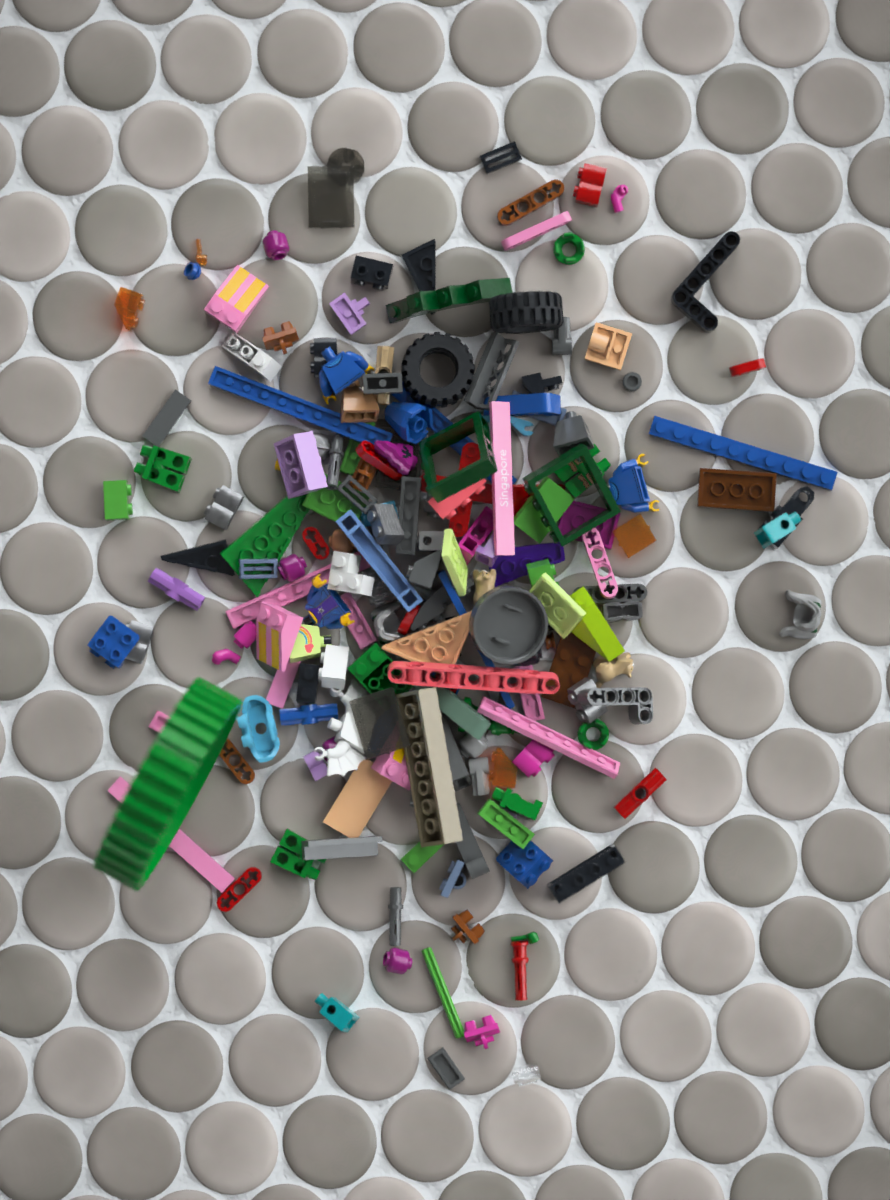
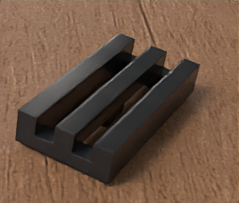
[480,141,522,174]

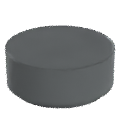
[622,372,642,392]

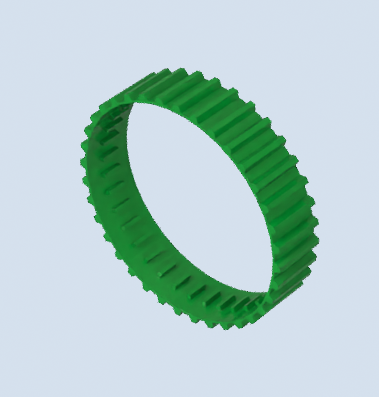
[93,677,243,892]

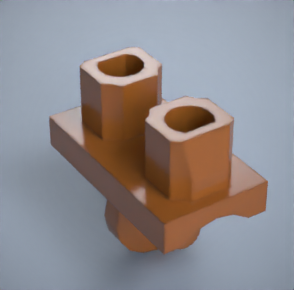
[262,321,299,355]
[349,458,377,493]
[451,909,485,944]

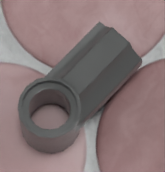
[552,317,572,355]

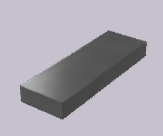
[143,389,191,447]

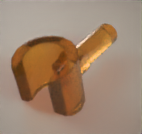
[196,239,207,266]

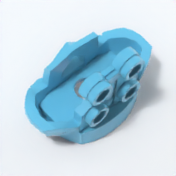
[237,695,280,763]

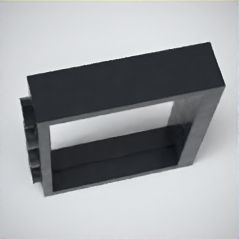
[547,844,625,903]

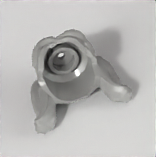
[779,590,822,639]
[370,600,412,647]

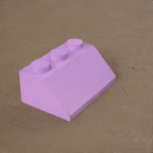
[274,431,328,499]

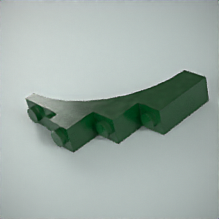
[386,278,513,324]

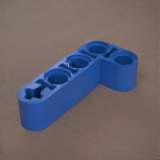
[483,393,561,416]

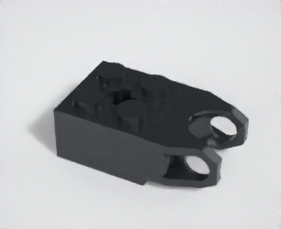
[757,486,815,550]

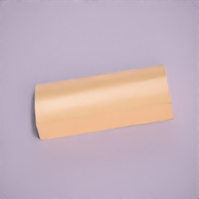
[323,758,392,838]

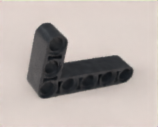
[671,231,740,333]

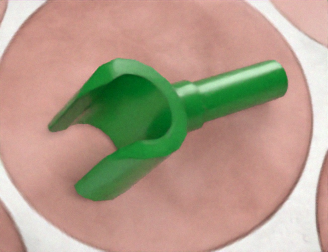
[511,932,539,944]

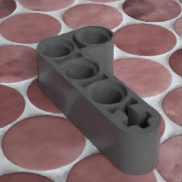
[572,584,647,604]
[578,687,653,725]
[456,802,490,879]

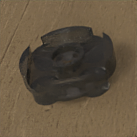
[327,148,365,187]

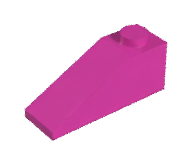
[458,506,493,565]

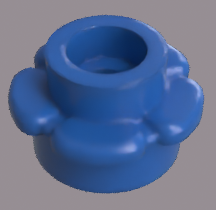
[184,262,201,280]

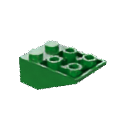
[347,642,415,711]

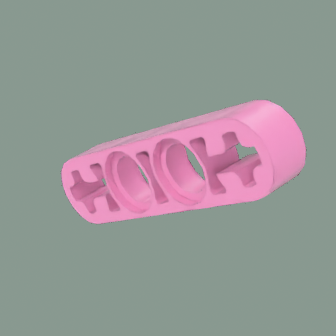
[501,211,572,251]
[582,528,618,599]

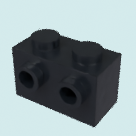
[350,255,393,291]

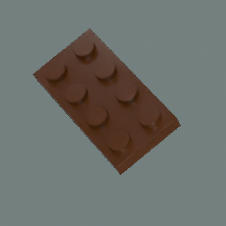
[697,468,777,512]
[541,632,596,709]

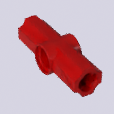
[614,768,667,819]

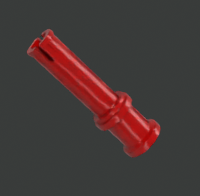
[511,941,529,1001]

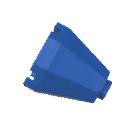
[384,402,433,444]

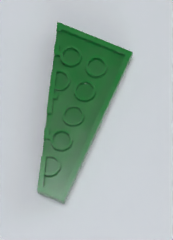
[220,494,310,597]

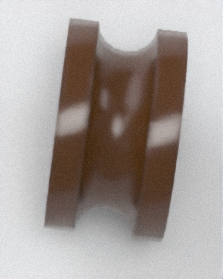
[545,632,556,651]

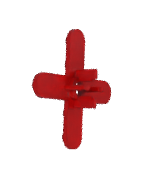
[419,442,493,537]

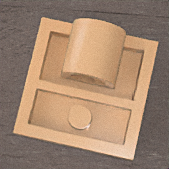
[584,322,632,371]

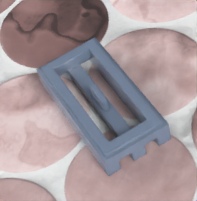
[239,558,278,579]

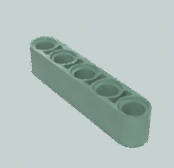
[413,674,491,740]

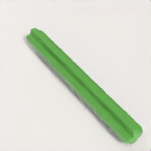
[422,947,464,1039]

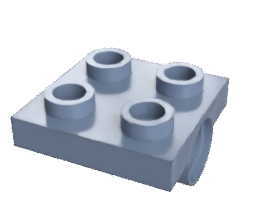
[439,859,466,898]

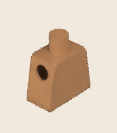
[341,380,380,423]

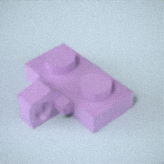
[329,292,370,335]

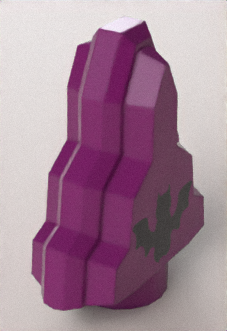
[374,440,418,475]

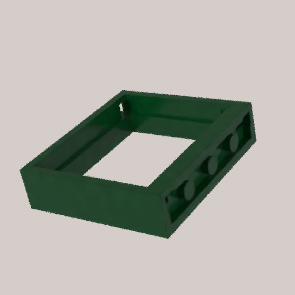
[419,411,498,503]
[522,443,621,547]

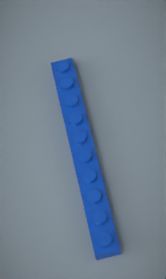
[208,366,393,445]
[649,416,838,491]

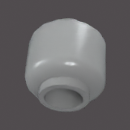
[459,732,488,758]

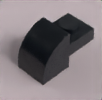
[521,372,563,394]

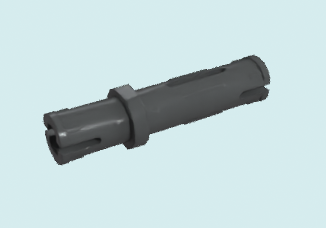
[326,435,344,490]
[388,887,403,946]

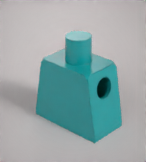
[754,512,801,549]
[315,993,359,1032]

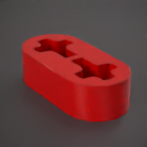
[729,358,766,377]
[302,527,330,560]
[397,605,421,636]

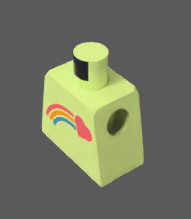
[290,624,332,663]

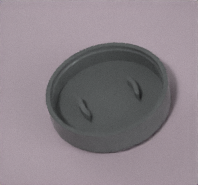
[469,586,548,664]

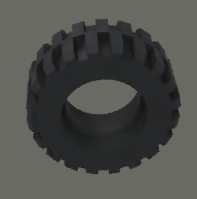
[489,291,564,334]
[401,332,475,408]

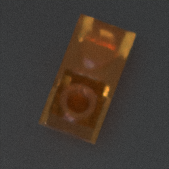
[114,287,146,332]
[489,747,517,788]

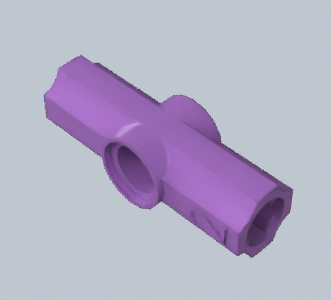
[148,568,206,611]

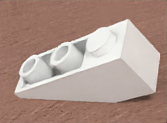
[222,331,282,382]

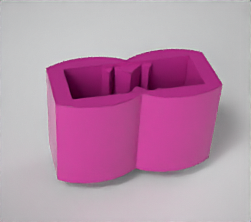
[512,740,555,778]

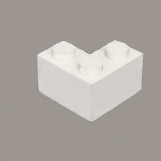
[327,551,374,596]

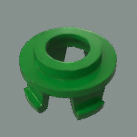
[553,232,585,265]
[577,719,609,750]

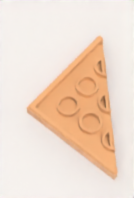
[381,611,472,674]

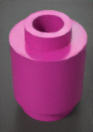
[234,621,257,649]

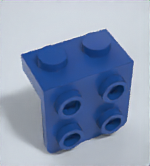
[87,616,140,669]
[496,840,554,889]

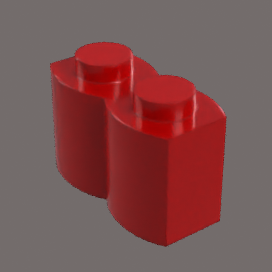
[573,163,607,207]

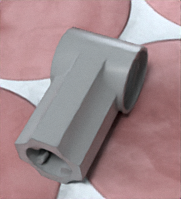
[469,757,490,796]

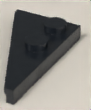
[401,239,436,315]
[161,539,235,576]

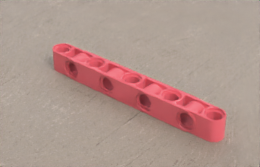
[388,661,560,694]

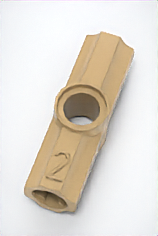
[374,346,394,405]

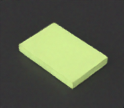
[442,528,468,597]
[529,573,586,639]

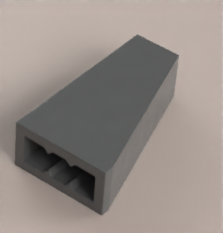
[441,713,472,792]

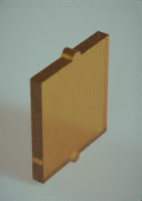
[612,514,657,558]

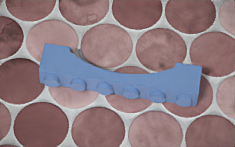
[336,509,423,612]

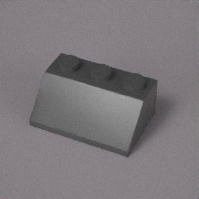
[406,550,442,591]

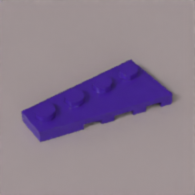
[489,542,565,587]

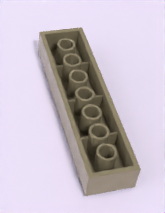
[395,687,463,847]

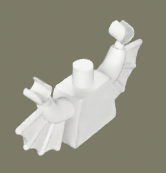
[314,679,377,777]

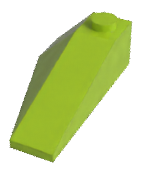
[570,586,625,662]

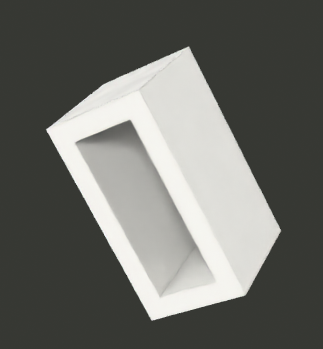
[318,645,349,690]

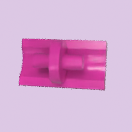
[464,1015,500,1049]

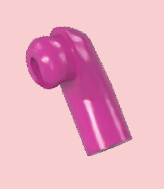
[610,185,628,213]
[212,649,241,665]

